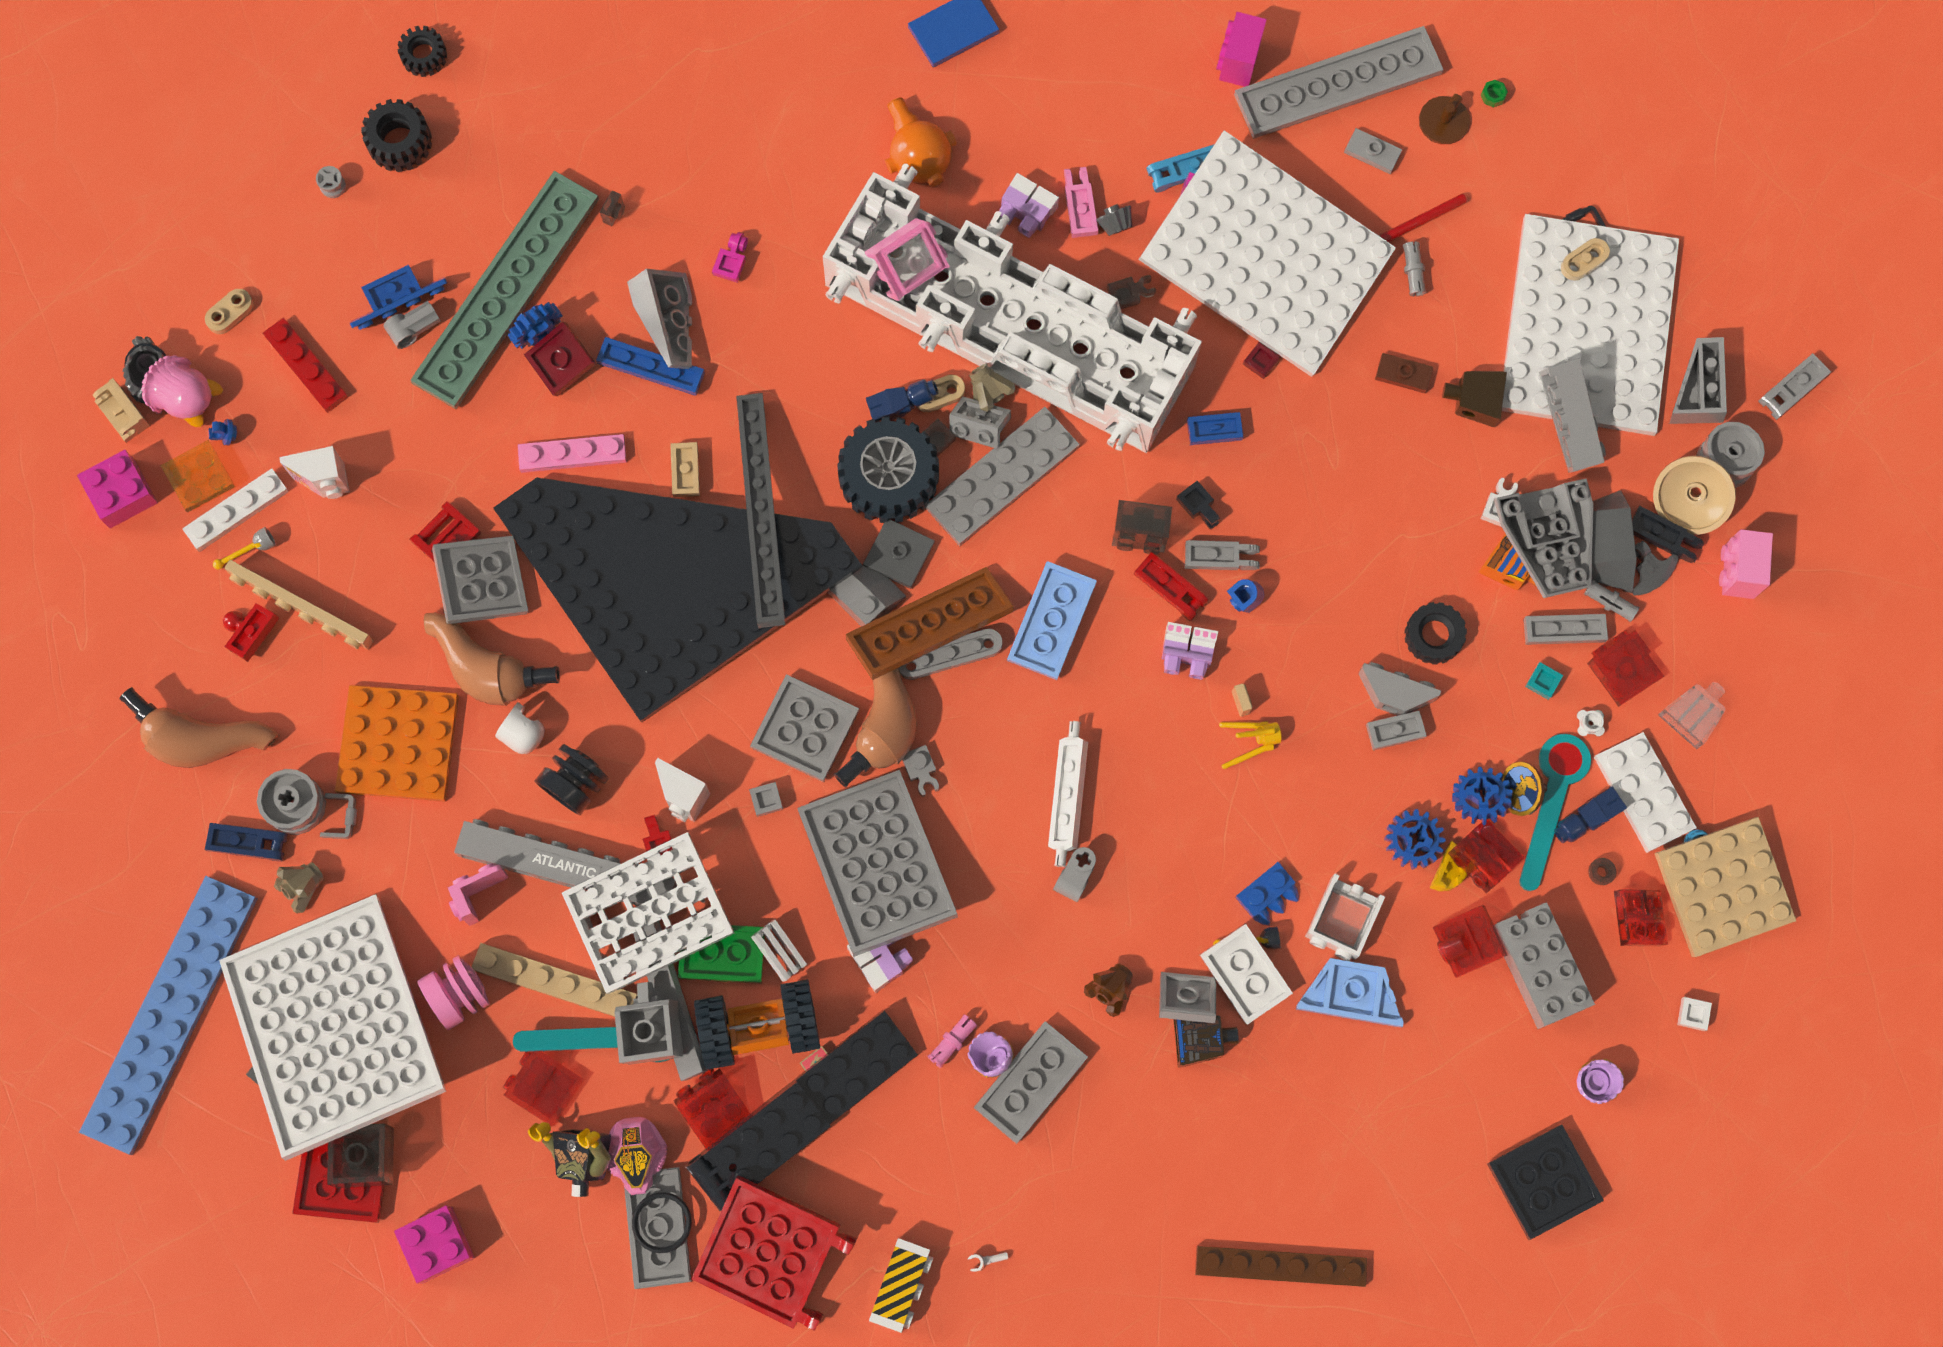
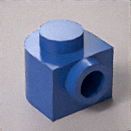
[1227,579,1264,613]

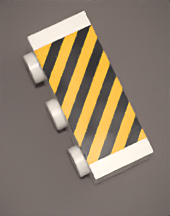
[869,1238,934,1333]

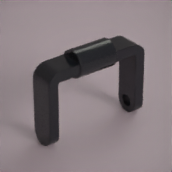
[1561,206,1606,227]

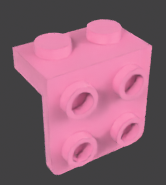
[448,863,508,926]

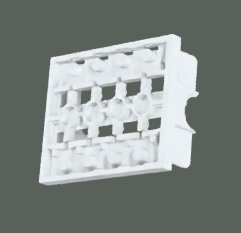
[562,832,735,994]

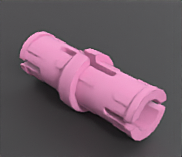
[927,1015,977,1068]

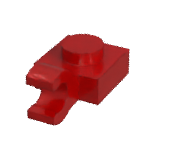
[642,814,673,855]

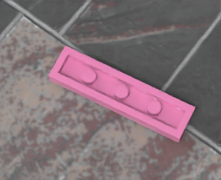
[518,434,627,473]

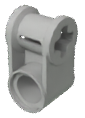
[1053,847,1096,902]

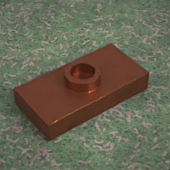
[1375,353,1433,394]

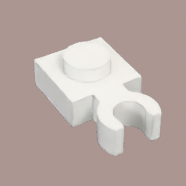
[1481,478,1518,527]

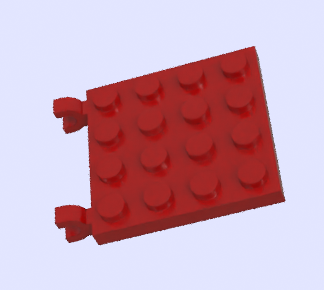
[692,1175,857,1331]

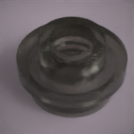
[1588,858,1616,885]

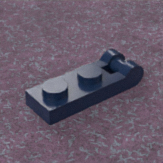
[204,823,288,862]

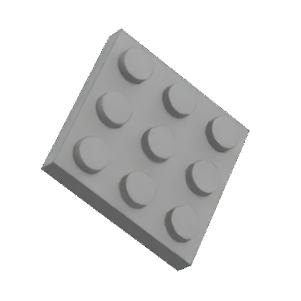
[432,536,528,624]
[750,674,860,782]

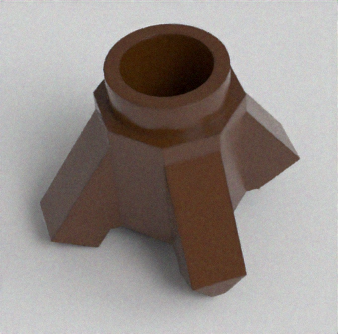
[1084,964,1133,1017]

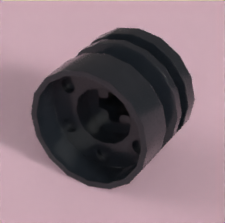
[534,744,609,816]

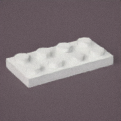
[1594,732,1696,853]

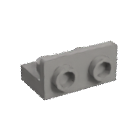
[949,397,1011,448]

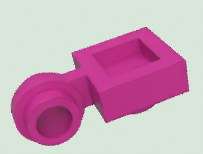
[712,232,748,283]

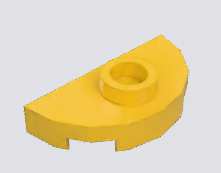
[1430,841,1468,891]

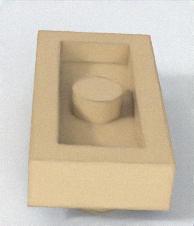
[671,442,700,497]

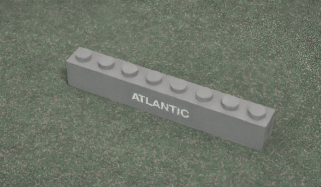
[454,819,677,906]

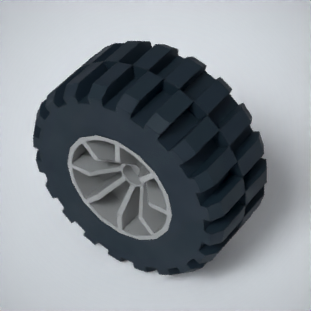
[837,416,939,523]

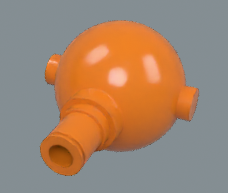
[885,97,957,187]

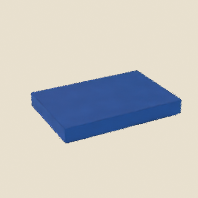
[908,0,999,68]

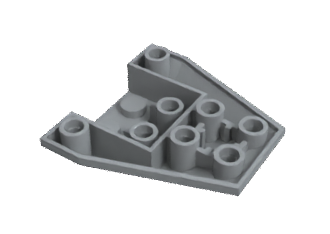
[1494,478,1593,598]

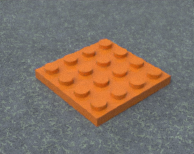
[335,685,459,802]

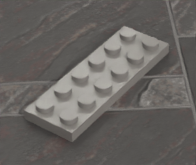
[926,407,1080,547]

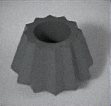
[1096,204,1132,236]

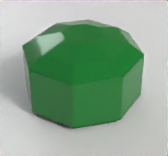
[1480,80,1508,107]

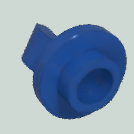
[208,419,237,446]

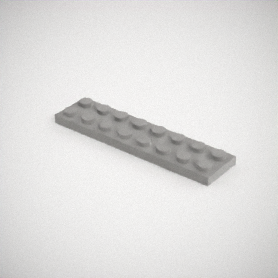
[1234,26,1444,139]

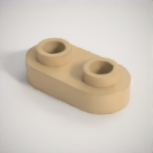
[1561,238,1610,281]
[205,289,254,334]
[916,375,965,412]

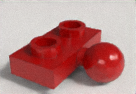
[223,603,280,662]

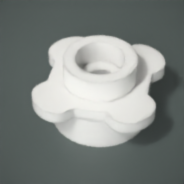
[1577,710,1605,736]

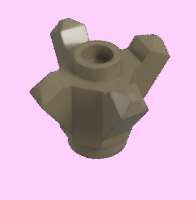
[969,363,1015,412]
[274,862,324,913]

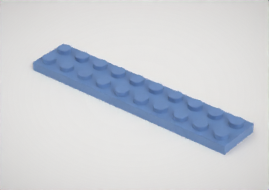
[79,876,258,1155]

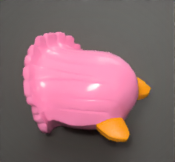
[142,355,223,427]

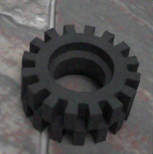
[397,26,447,77]

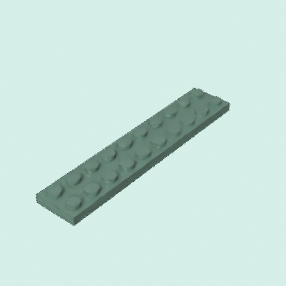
[410,171,599,409]

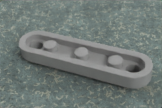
[899,629,1002,680]

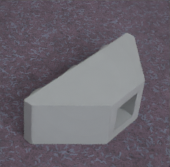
[1359,662,1441,716]

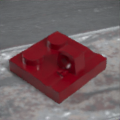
[524,322,596,397]

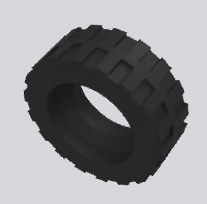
[1404,602,1467,665]

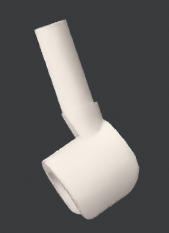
[968,1252,1008,1272]

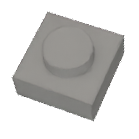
[749,782,783,817]

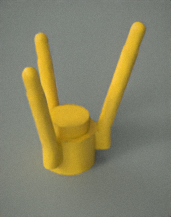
[1219,721,1281,769]

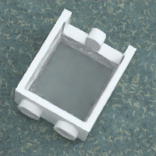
[1305,874,1385,961]

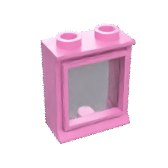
[864,218,950,301]

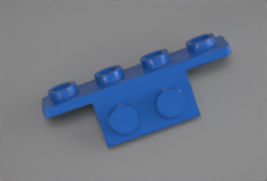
[349,264,448,330]

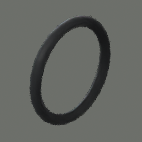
[632,1192,692,1253]

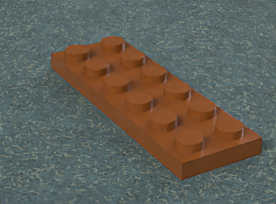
[846,567,1014,680]

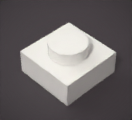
[1677,997,1712,1031]

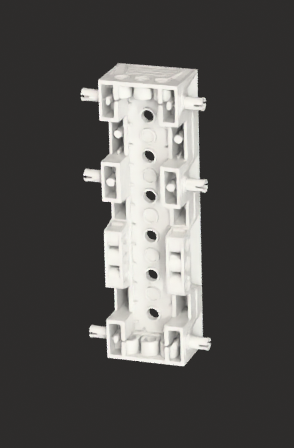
[823,164,1202,453]

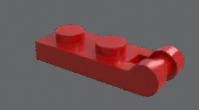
[1134,552,1209,621]

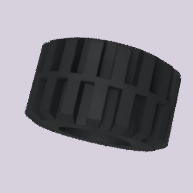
[361,99,432,172]

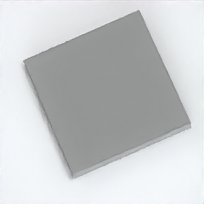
[1159,972,1216,1023]

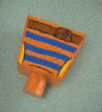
[1479,534,1537,590]

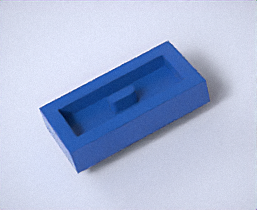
[1187,412,1243,445]

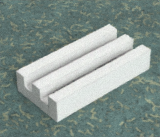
[751,920,807,982]

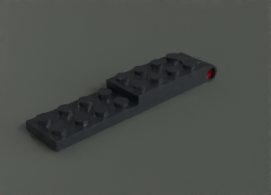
[685,1010,918,1211]

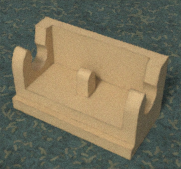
[93,378,150,443]

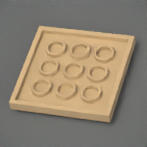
[1654,817,1796,957]

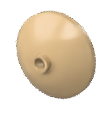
[1653,456,1736,535]

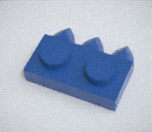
[1235,862,1299,925]

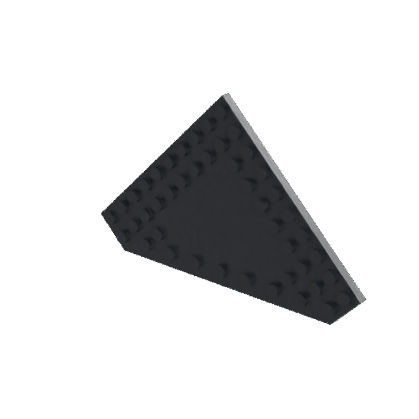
[493,477,863,723]

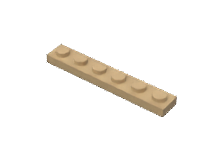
[224,560,374,650]
[472,943,638,1017]

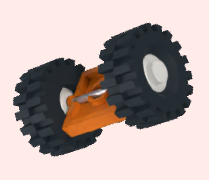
[694,979,820,1070]

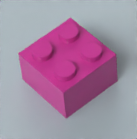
[1216,12,1267,87]
[77,450,158,528]
[394,1205,475,1284]

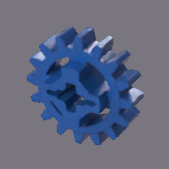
[508,302,563,349]
[1452,767,1512,825]
[1384,809,1446,870]

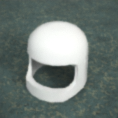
[495,702,545,754]

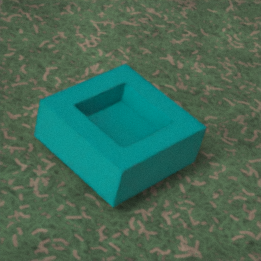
[1525,662,1563,700]

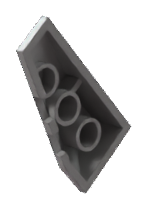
[627,269,692,369]
[827,565,906,626]

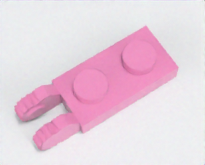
[1064,167,1098,238]

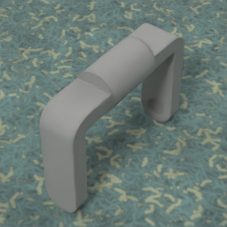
[320,793,357,839]

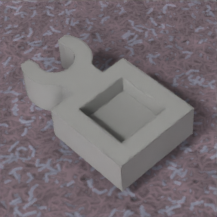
[902,745,939,797]

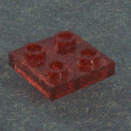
[1614,889,1668,947]
[1433,905,1508,978]

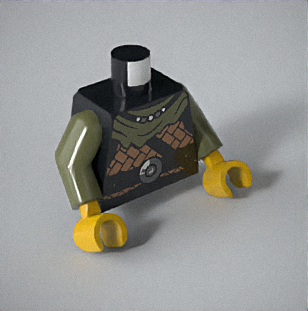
[528,1122,611,1197]

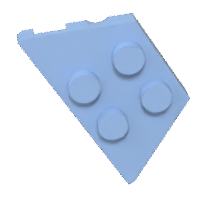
[1296,958,1404,1028]

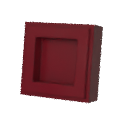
[1243,342,1280,379]

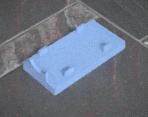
[1007,561,1097,680]

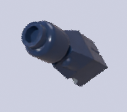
[866,379,939,423]
[1554,786,1627,843]

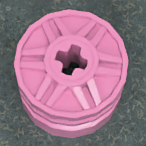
[417,955,490,1030]

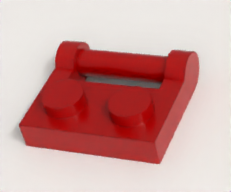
[409,501,481,563]

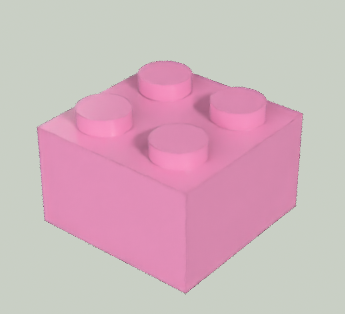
[1719,529,1773,599]

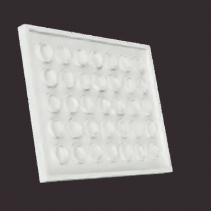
[1138,131,1396,377]
[1502,214,1679,436]
[219,894,447,1161]

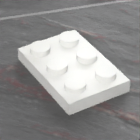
[1200,924,1293,1025]

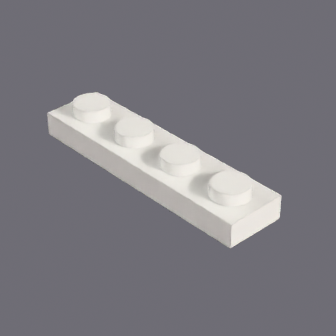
[182,468,289,552]

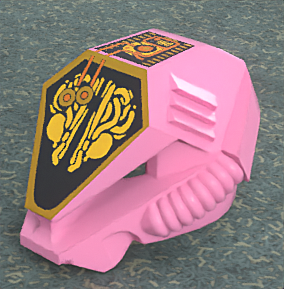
[607,1117,667,1195]

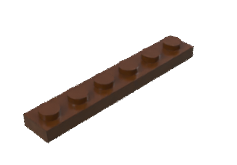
[1195,1246,1367,1287]

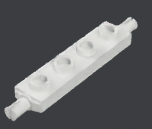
[1048,721,1088,867]

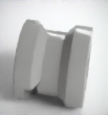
[316,166,346,198]

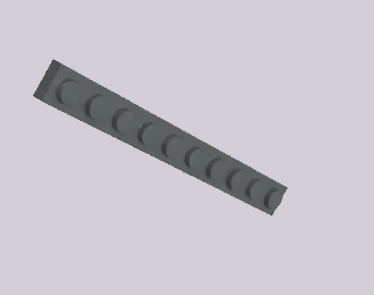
[736,393,785,628]

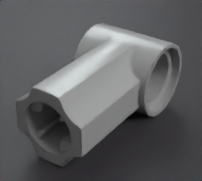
[383,301,441,349]

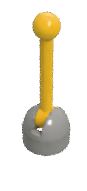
[213,527,276,570]

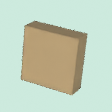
[1232,684,1253,717]

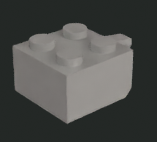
[614,982,683,1065]

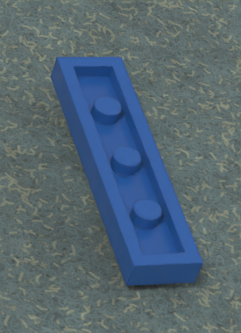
[596,337,705,396]

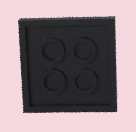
[1487,1125,1604,1240]

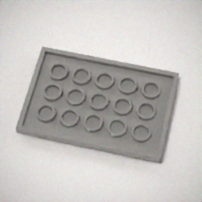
[797,770,958,957]

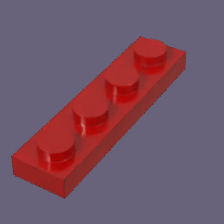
[262,317,348,413]

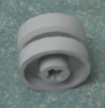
[1696,422,1765,488]
[257,769,326,835]

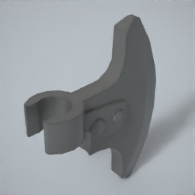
[1632,541,1679,596]

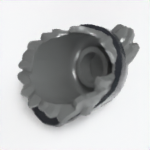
[122,336,166,404]

